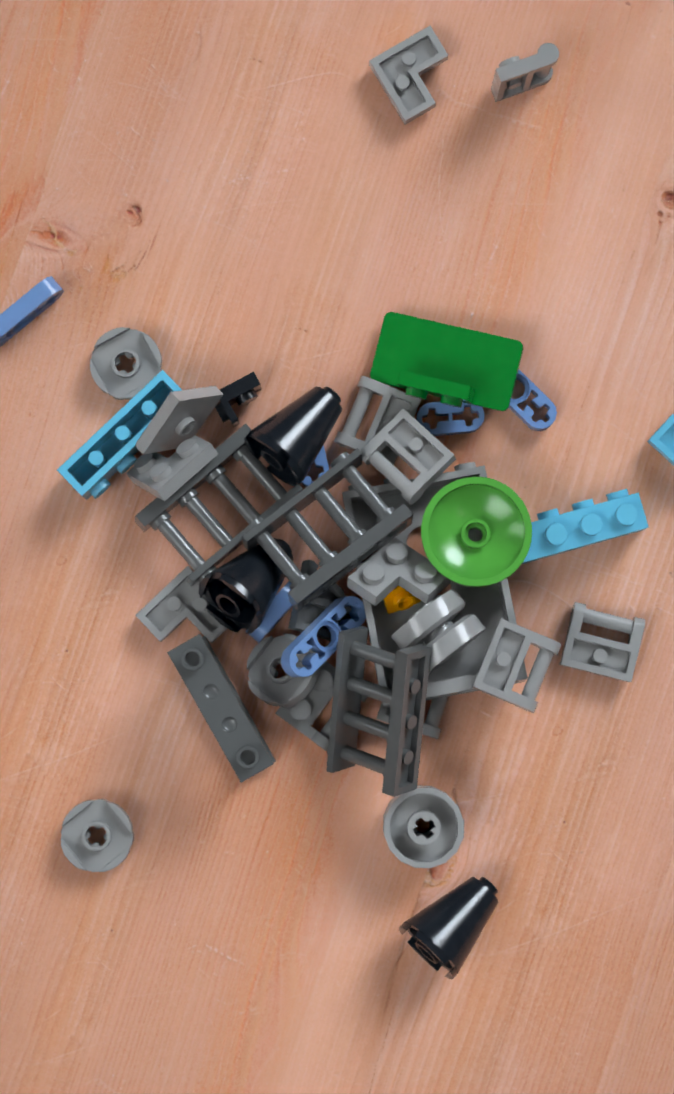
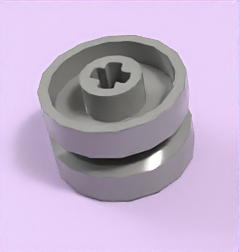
[391,588,486,674]
[383,785,464,868]

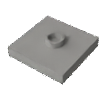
[135,386,223,455]

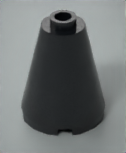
[244,386,342,486]
[199,538,293,634]
[399,877,498,979]

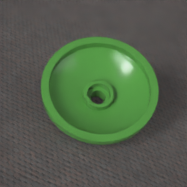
[421,477,532,587]

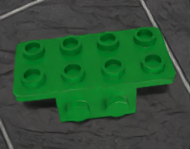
[370,312,524,411]

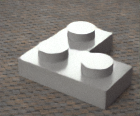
[369,26,448,124]
[126,435,218,502]
[347,538,450,606]
[135,566,228,643]

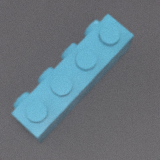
[57,370,182,500]
[522,489,649,564]

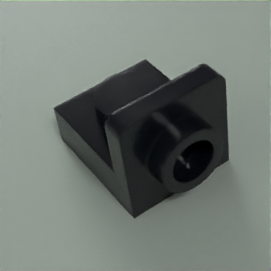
[215,372,262,427]

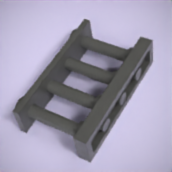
[135,424,303,587]
[242,448,413,612]
[326,626,431,797]
[167,634,276,783]

